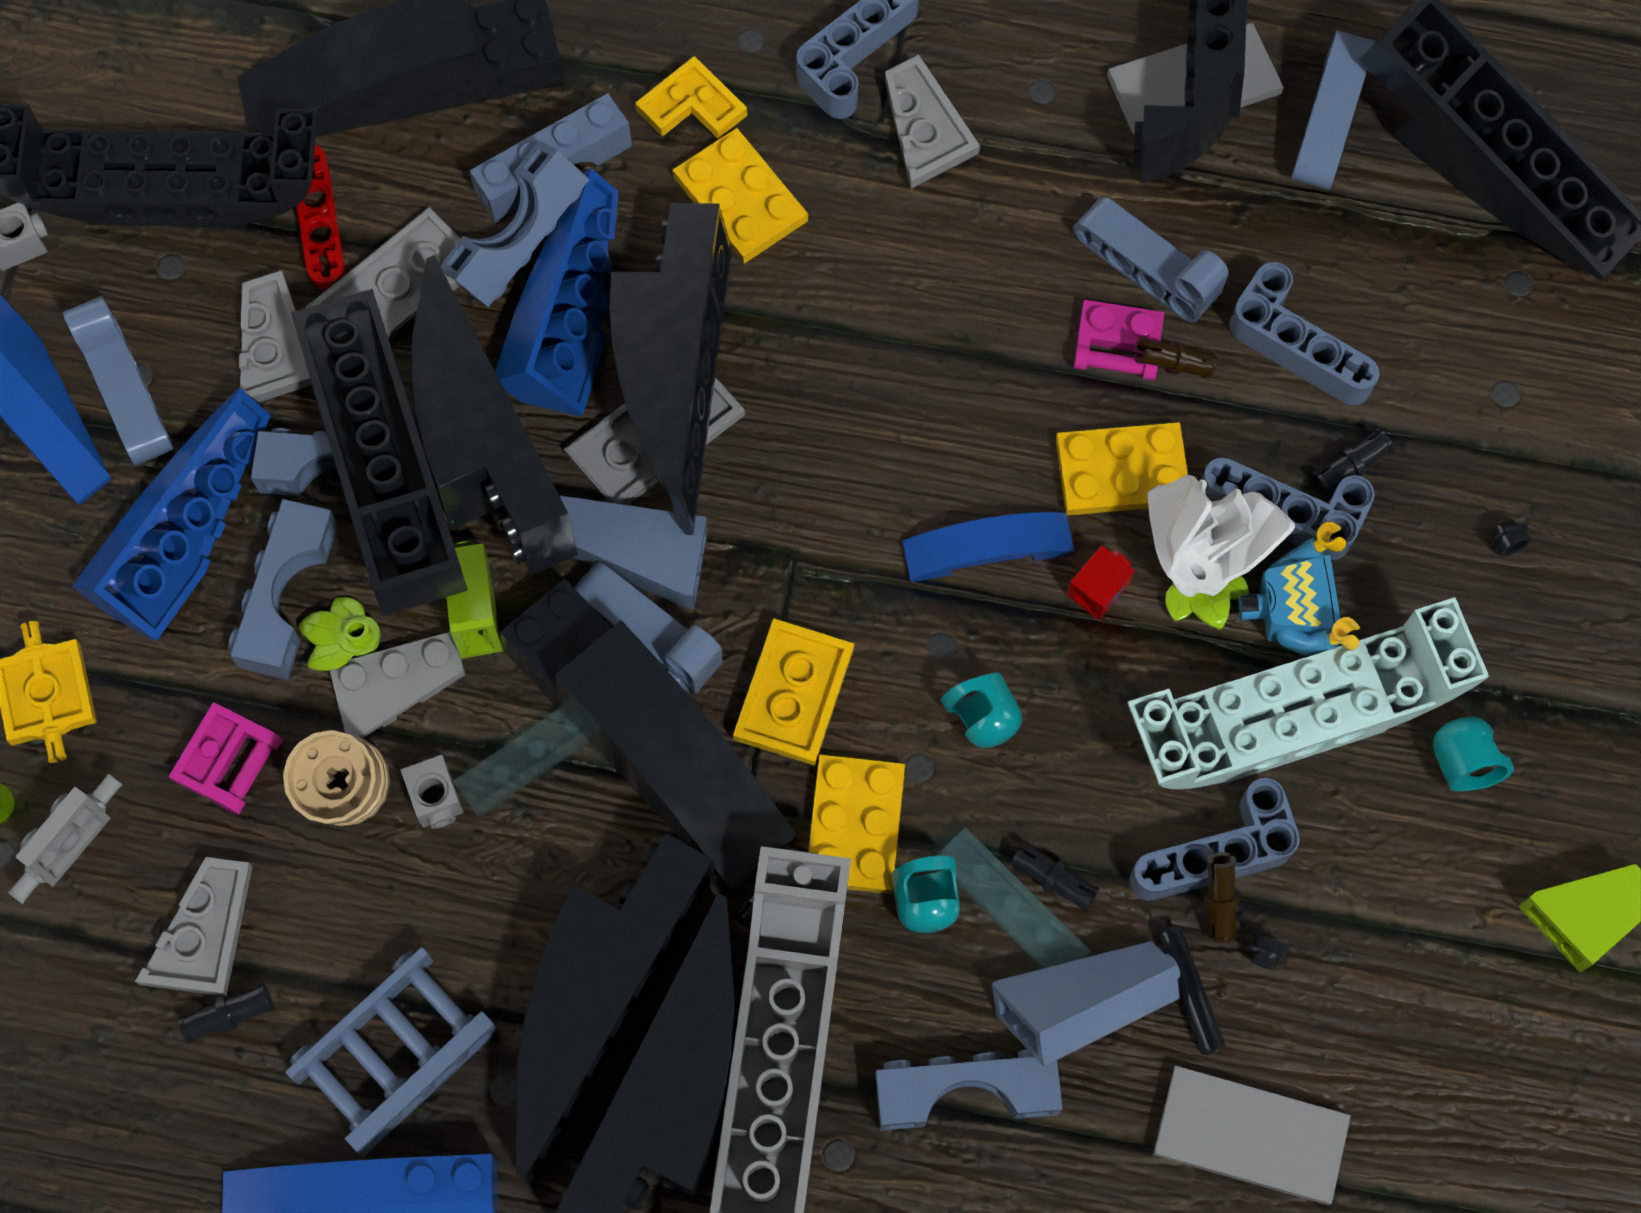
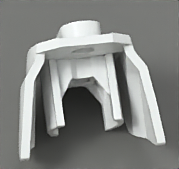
[1147,475,1295,597]

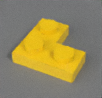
[635,56,748,139]

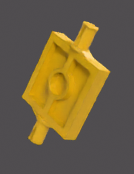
[0,621,97,763]

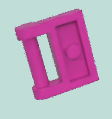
[1074,300,1164,381]
[169,702,283,815]

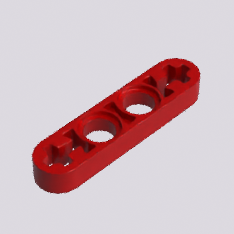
[297,145,346,291]

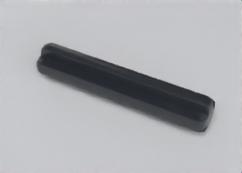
[1158,926,1225,1055]

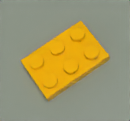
[673,128,808,264]
[1056,422,1188,516]
[733,618,855,766]
[808,755,905,894]

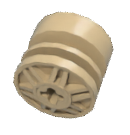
[283,730,390,826]

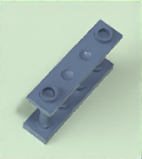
[285,947,499,1157]

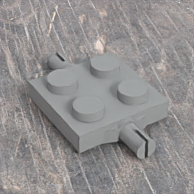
[8,774,123,904]

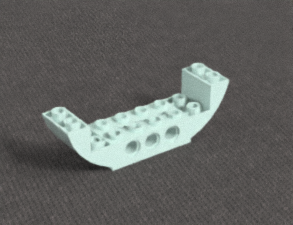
[1127,597,1489,789]

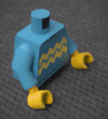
[1238,522,1360,657]

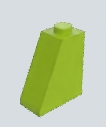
[446,541,503,659]
[1518,864,1641,973]

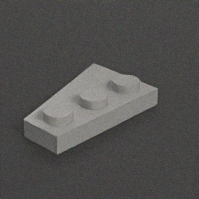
[884,55,980,189]
[238,270,312,403]
[330,632,466,739]
[135,857,253,996]

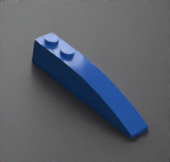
[495,168,619,416]
[0,295,112,505]
[72,389,271,641]
[222,1154,498,1213]

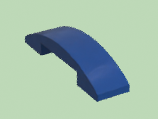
[902,512,1075,582]

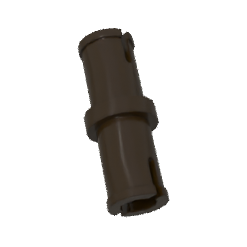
[1133,337,1217,379]
[1204,852,1240,943]

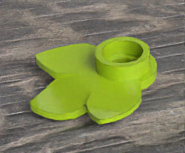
[1165,576,1249,630]
[298,597,381,671]

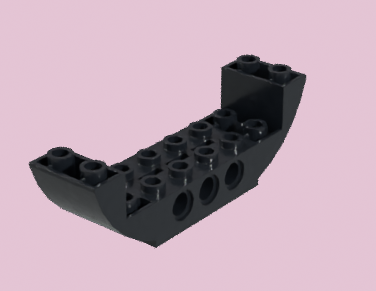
[1133,0,1247,183]
[0,104,318,228]

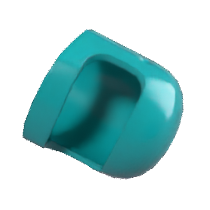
[941,673,1022,748]
[1433,716,1514,791]
[891,856,960,933]

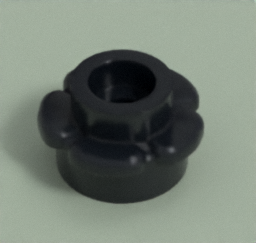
[1490,520,1531,557]
[1245,934,1288,971]

